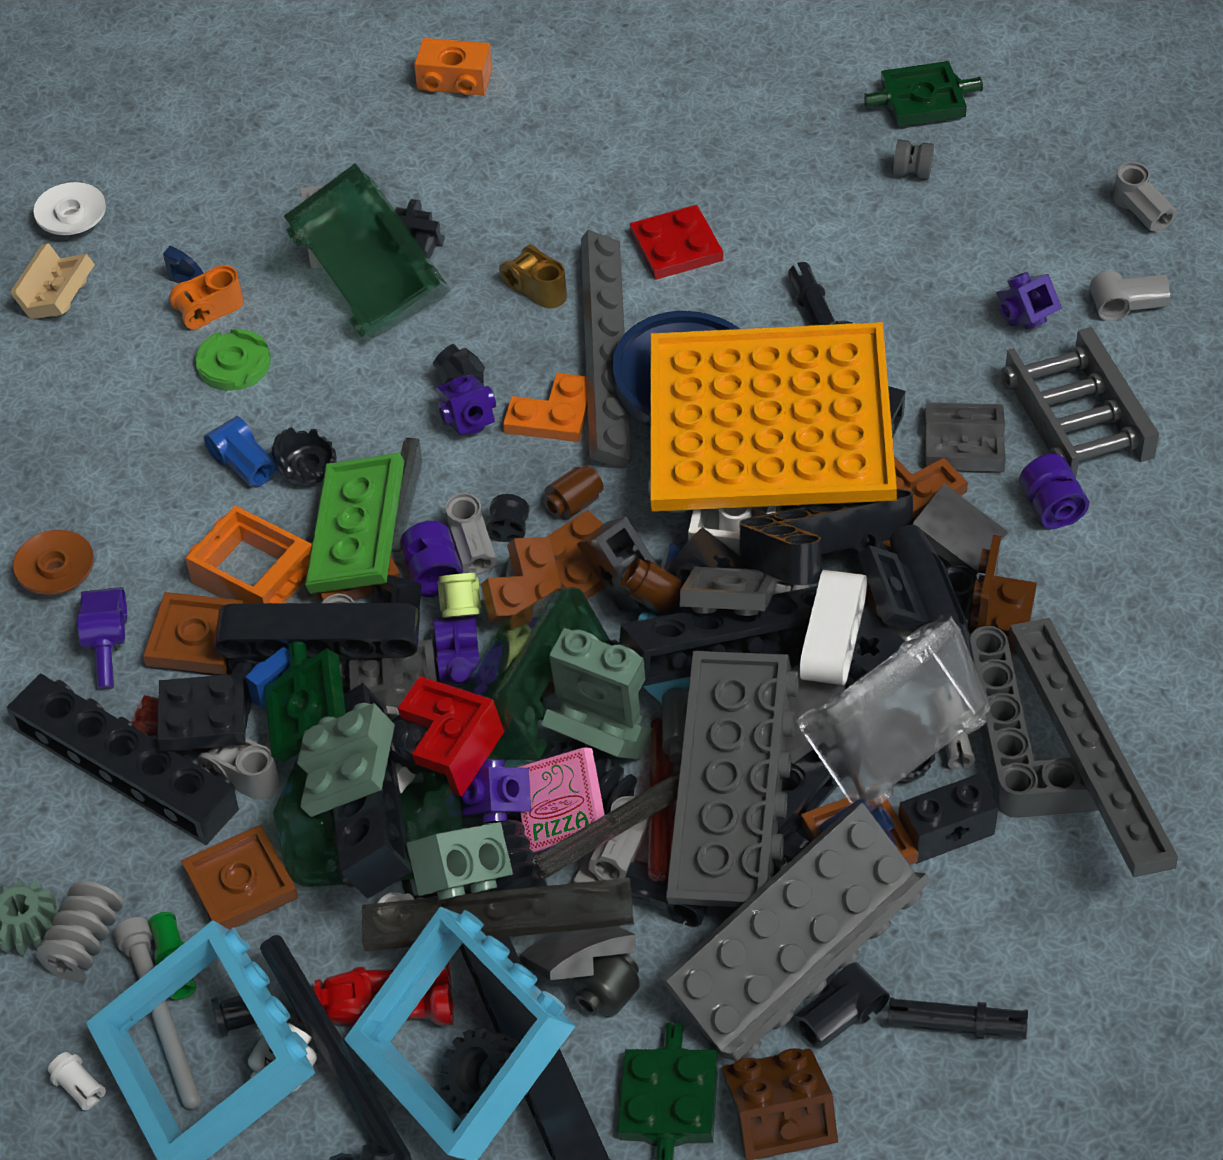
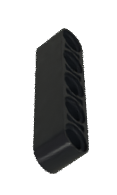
[214,603,420,659]

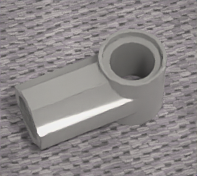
[1112,162,1177,233]
[1090,271,1170,321]
[445,493,497,575]
[589,796,650,885]

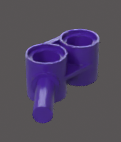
[78,587,127,690]
[434,615,481,687]

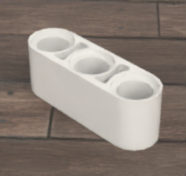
[800,570,867,685]

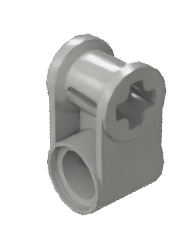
[196,738,280,800]

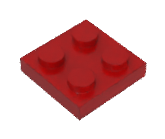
[629,205,723,280]

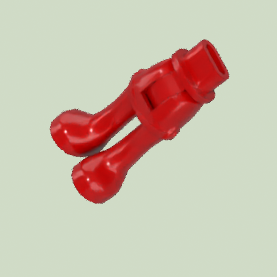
[296,962,454,1026]

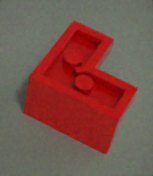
[397,676,504,796]

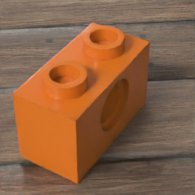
[414,38,492,96]

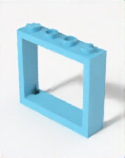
[344,907,576,1160]
[86,920,316,1160]

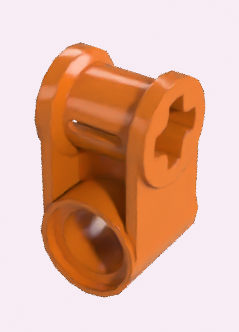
[169,265,244,330]

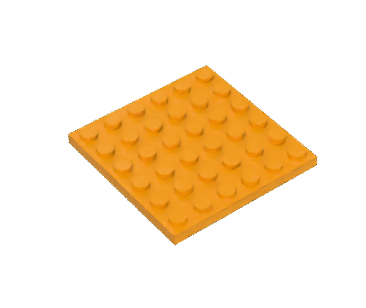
[651,322,897,511]

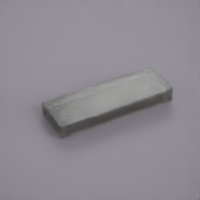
[391,438,422,553]

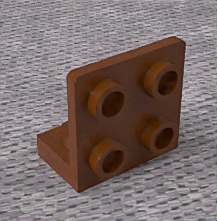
[969,535,1037,653]
[722,1048,838,1160]

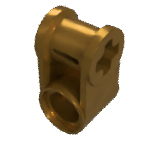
[499,244,567,309]

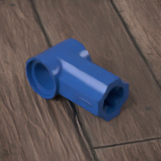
[203,416,277,487]

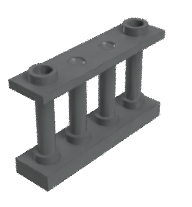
[1002,327,1159,480]

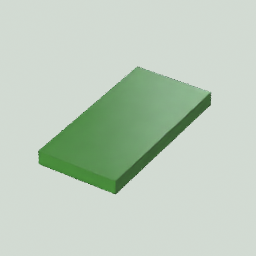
[305,452,405,594]

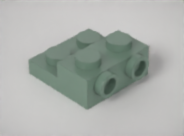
[549,628,645,728]
[541,701,653,759]
[297,703,395,817]

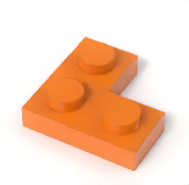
[503,373,588,442]

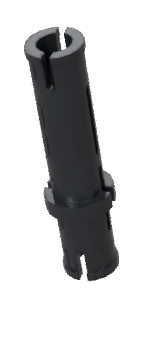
[887,997,1028,1040]

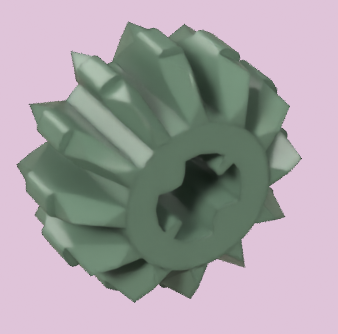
[0,878,59,957]

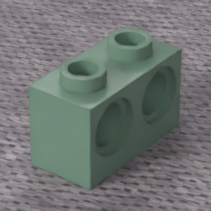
[406,822,513,901]

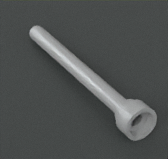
[113,917,200,1109]

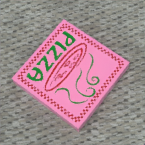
[517,748,608,854]

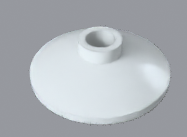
[33,182,106,235]

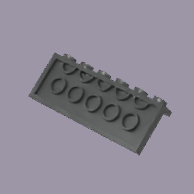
[666,651,798,908]
[660,802,931,1061]

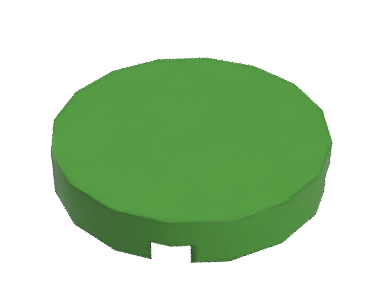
[196,329,271,391]

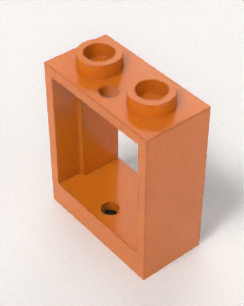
[186,505,312,604]

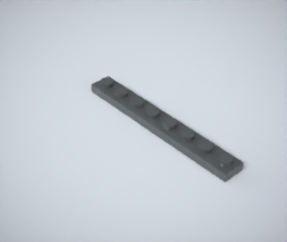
[581,230,632,468]
[1009,618,1178,877]

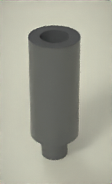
[662,688,689,764]

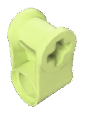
[438,573,482,618]

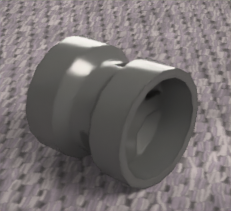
[893,139,934,180]

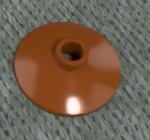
[13,530,94,595]

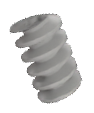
[36,881,124,982]

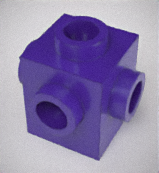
[996,272,1062,329]
[436,374,496,435]
[461,760,531,823]

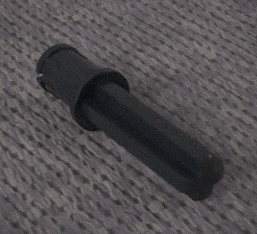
[788,262,835,326]

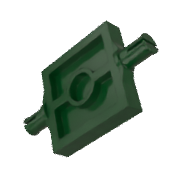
[864,61,983,127]
[264,641,346,762]
[618,1022,719,1160]

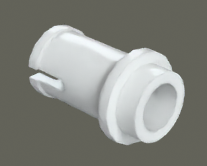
[48,1052,106,1111]

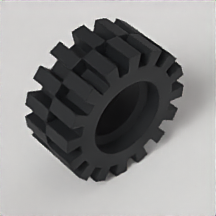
[440,1028,519,1113]

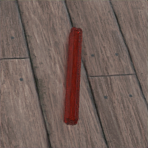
[648,717,673,882]

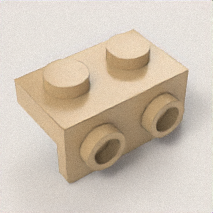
[11,244,95,319]

